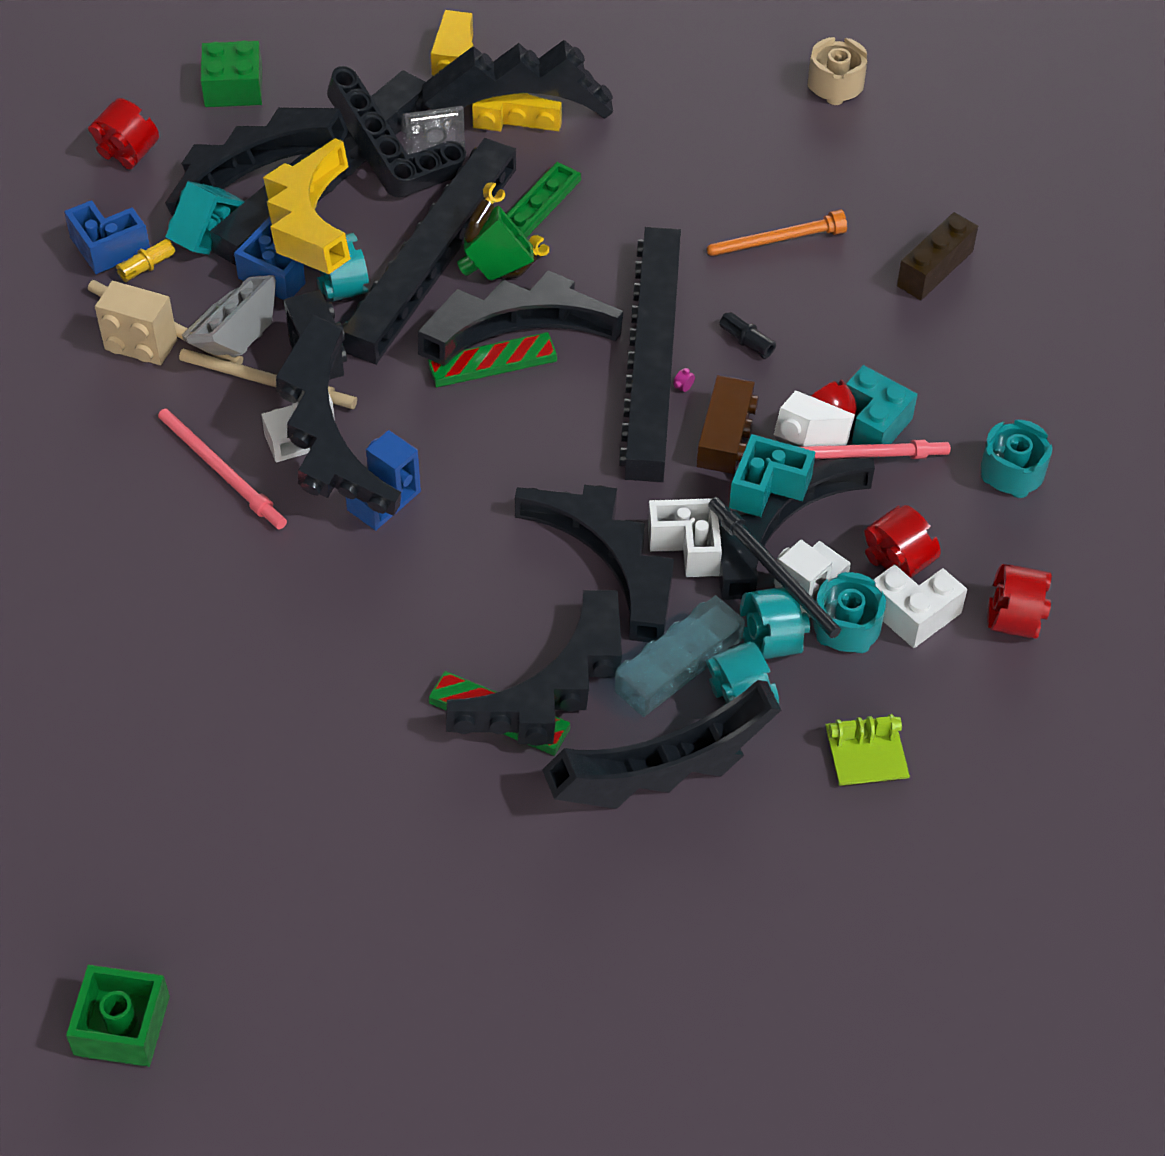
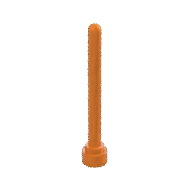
[706,209,847,256]

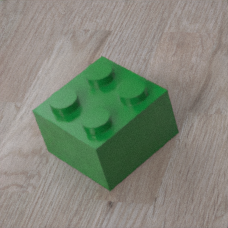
[201,40,262,107]
[66,964,170,1067]

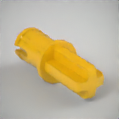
[116,239,175,282]

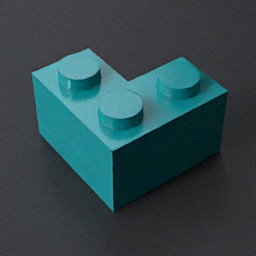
[165,181,245,255]
[846,365,918,458]
[729,434,816,517]

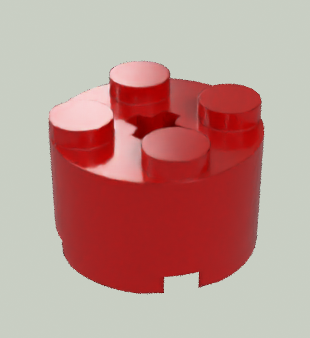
[88,98,159,170]
[864,505,941,578]
[987,564,1052,639]

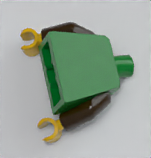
[457,182,549,280]

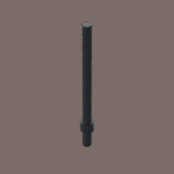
[708,497,841,638]

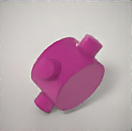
[673,368,695,392]

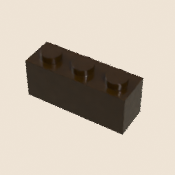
[897,212,979,300]

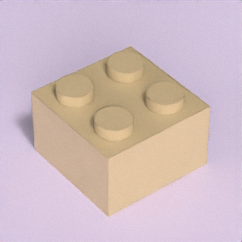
[95,280,178,366]

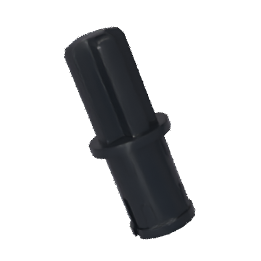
[719,312,776,359]

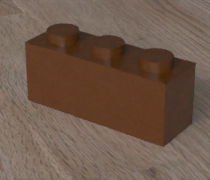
[696,375,759,474]

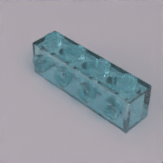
[615,595,745,717]

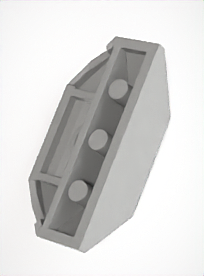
[182,275,276,357]

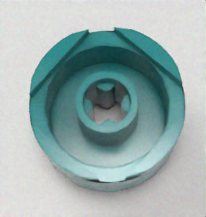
[317,233,369,302]
[981,420,1052,498]
[813,572,886,653]
[740,587,810,659]
[706,641,779,706]

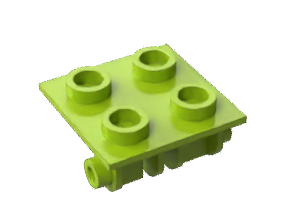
[825,714,910,786]

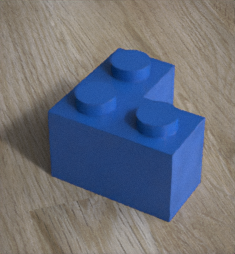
[64,200,150,274]
[234,217,306,300]
[346,430,421,531]

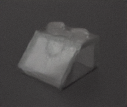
[401,106,465,155]

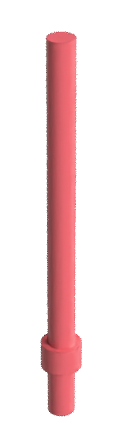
[158,408,287,530]
[801,439,951,459]

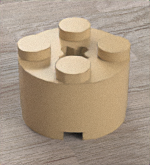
[807,37,867,105]

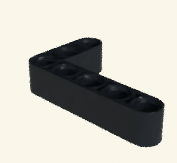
[327,66,466,198]

